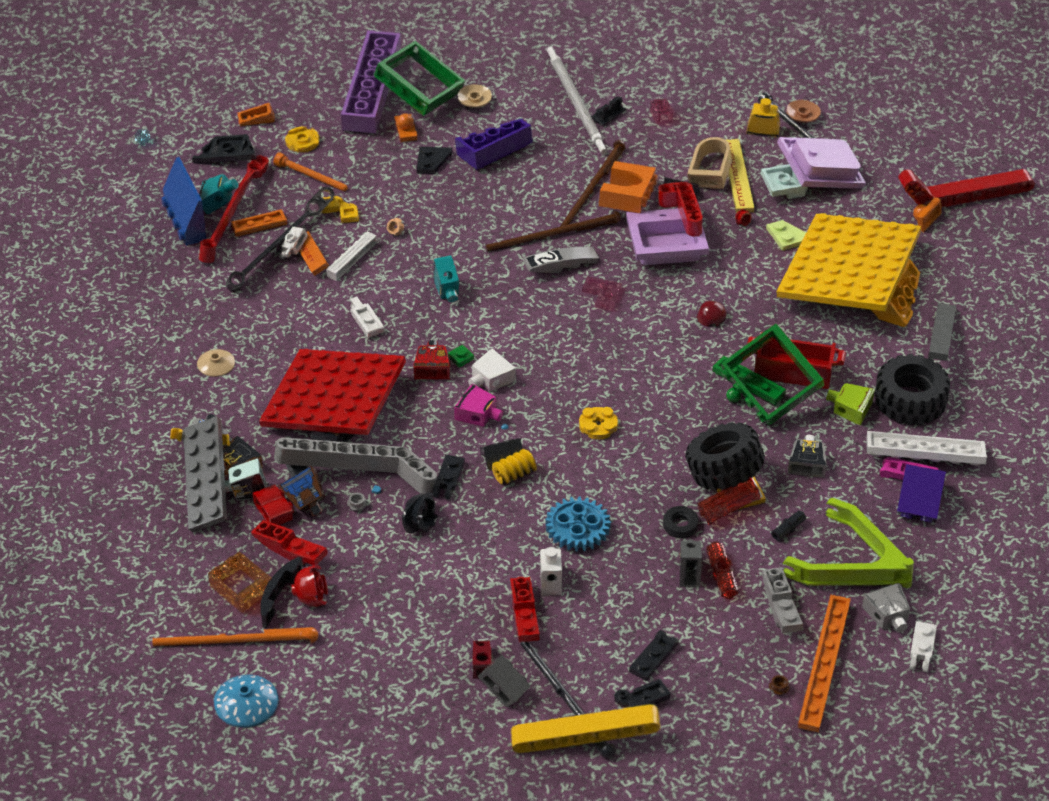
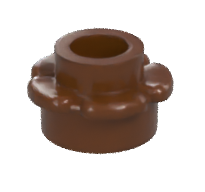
[769,675,790,695]

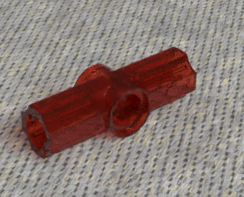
[706,541,739,599]

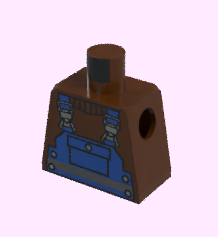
[279,466,326,517]

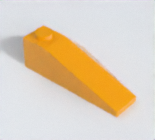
[871,259,920,327]

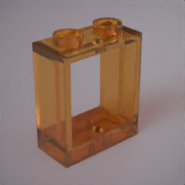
[208,551,271,613]

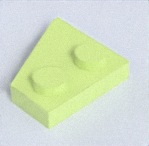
[766,220,806,251]

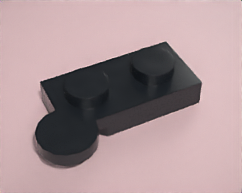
[614,678,671,708]

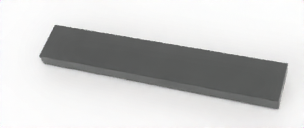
[928,303,956,361]

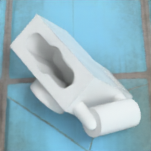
[279,227,308,259]

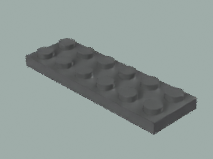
[183,416,227,532]

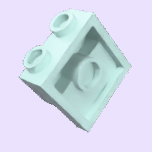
[761,164,808,199]

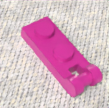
[879,457,938,480]

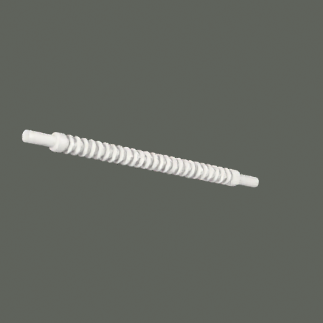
[547,47,607,154]

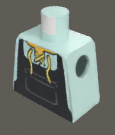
[225,459,267,500]

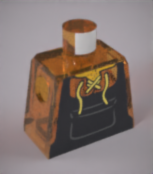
[223,436,263,475]

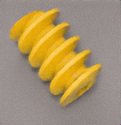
[492,449,537,484]

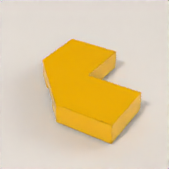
[322,196,359,223]

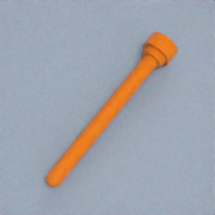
[273,152,348,191]

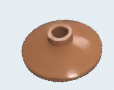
[786,100,821,123]

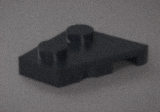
[417,146,453,174]

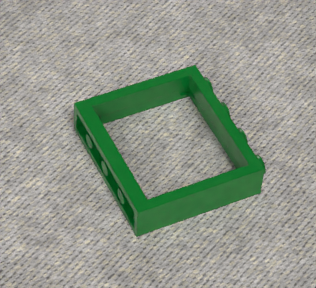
[373,41,465,116]
[721,323,824,426]

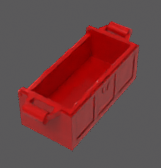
[747,332,846,389]

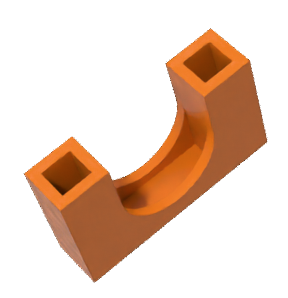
[599,161,658,213]

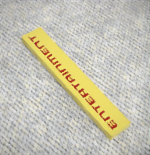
[724,139,754,213]

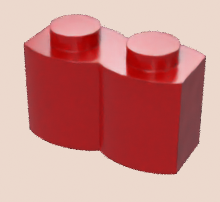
[253,484,294,525]

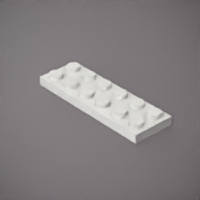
[867,431,987,466]

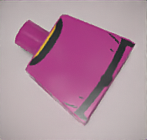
[454,384,503,426]

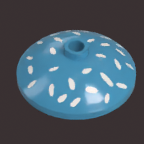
[214,675,278,728]

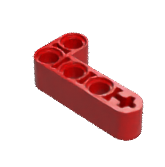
[658,182,703,237]

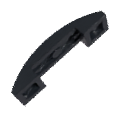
[260,557,303,629]

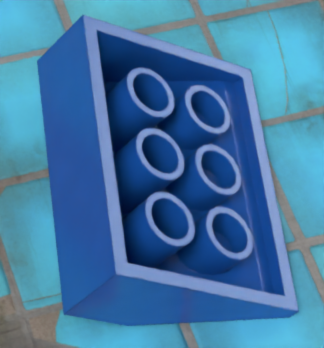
[161,157,207,246]

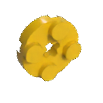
[579,407,618,440]

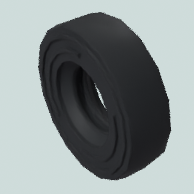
[663,506,699,538]

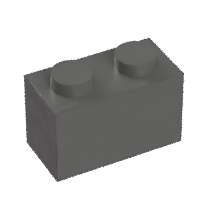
[478,655,530,707]

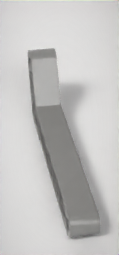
[274,438,437,494]

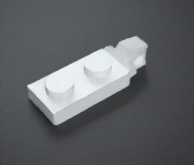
[350,297,384,338]

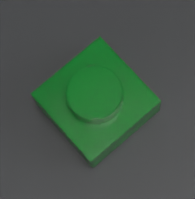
[448,344,474,368]

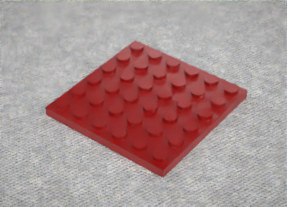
[259,349,406,435]

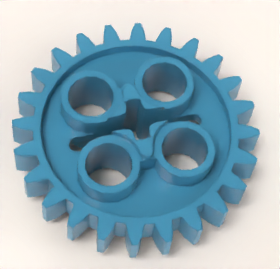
[545,496,611,551]

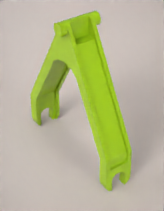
[782,498,914,588]

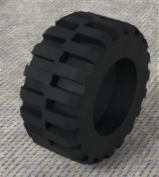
[875,354,950,425]
[685,422,765,490]

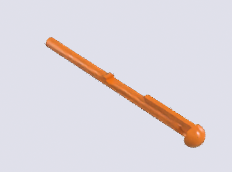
[152,627,319,646]

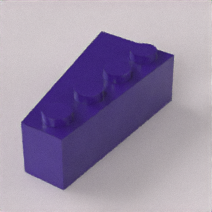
[455,118,533,170]

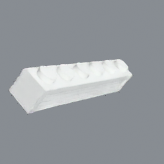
[326,232,377,281]

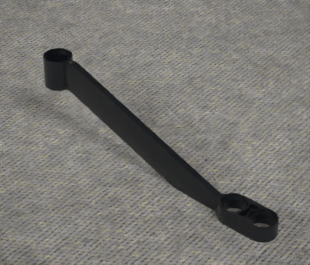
[226,187,335,292]

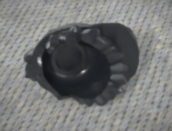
[402,491,438,533]

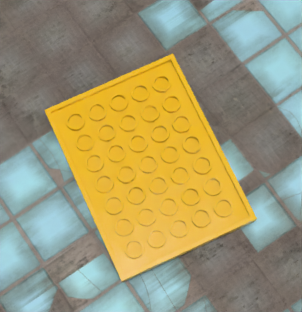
[776,213,921,311]

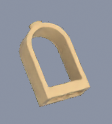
[687,137,732,189]

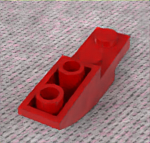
[251,520,328,565]
[510,577,540,642]

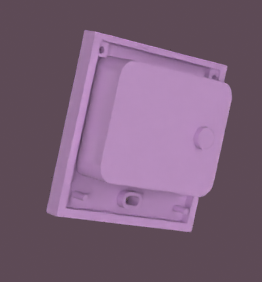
[777,137,866,188]
[626,209,709,265]

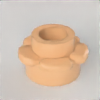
[387,218,404,236]

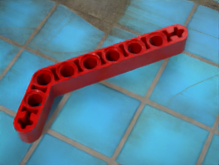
[898,169,1035,208]

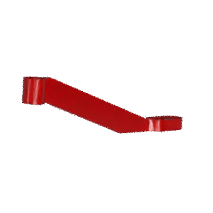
[199,156,269,263]

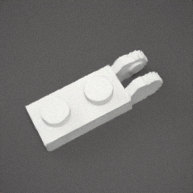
[910,621,937,672]

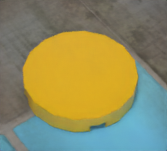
[285,126,320,153]

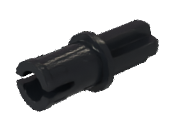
[771,510,807,542]

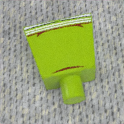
[826,383,875,426]

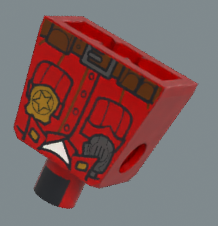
[413,340,450,379]

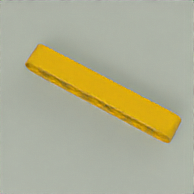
[511,705,660,753]

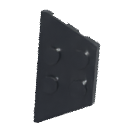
[192,134,257,164]

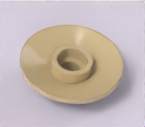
[458,85,492,108]
[197,349,235,377]

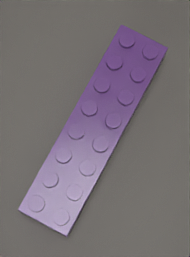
[341,30,401,134]

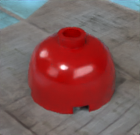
[292,565,328,607]

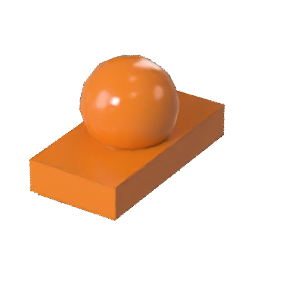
[394,113,417,142]
[913,198,942,232]

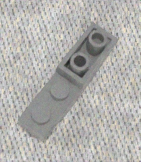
[762,568,803,633]

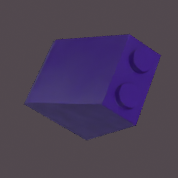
[897,464,946,523]

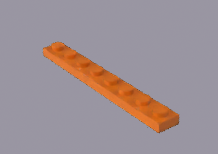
[798,594,851,732]

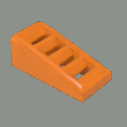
[237,103,275,126]

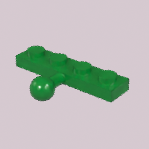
[712,356,786,405]

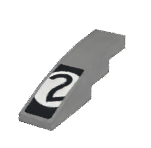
[523,247,599,273]

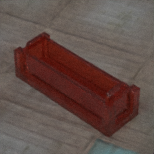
[697,478,761,526]

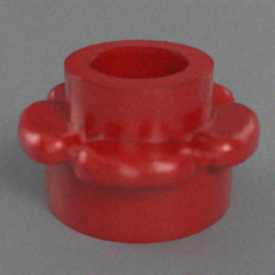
[735,209,752,226]

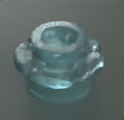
[135,129,150,145]

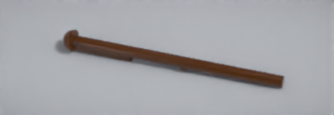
[560,140,626,227]
[485,210,621,252]

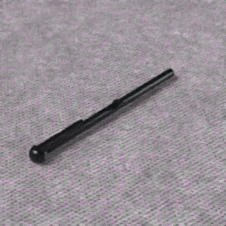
[520,641,616,758]

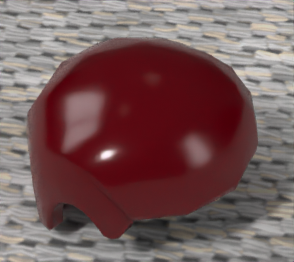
[697,301,727,327]

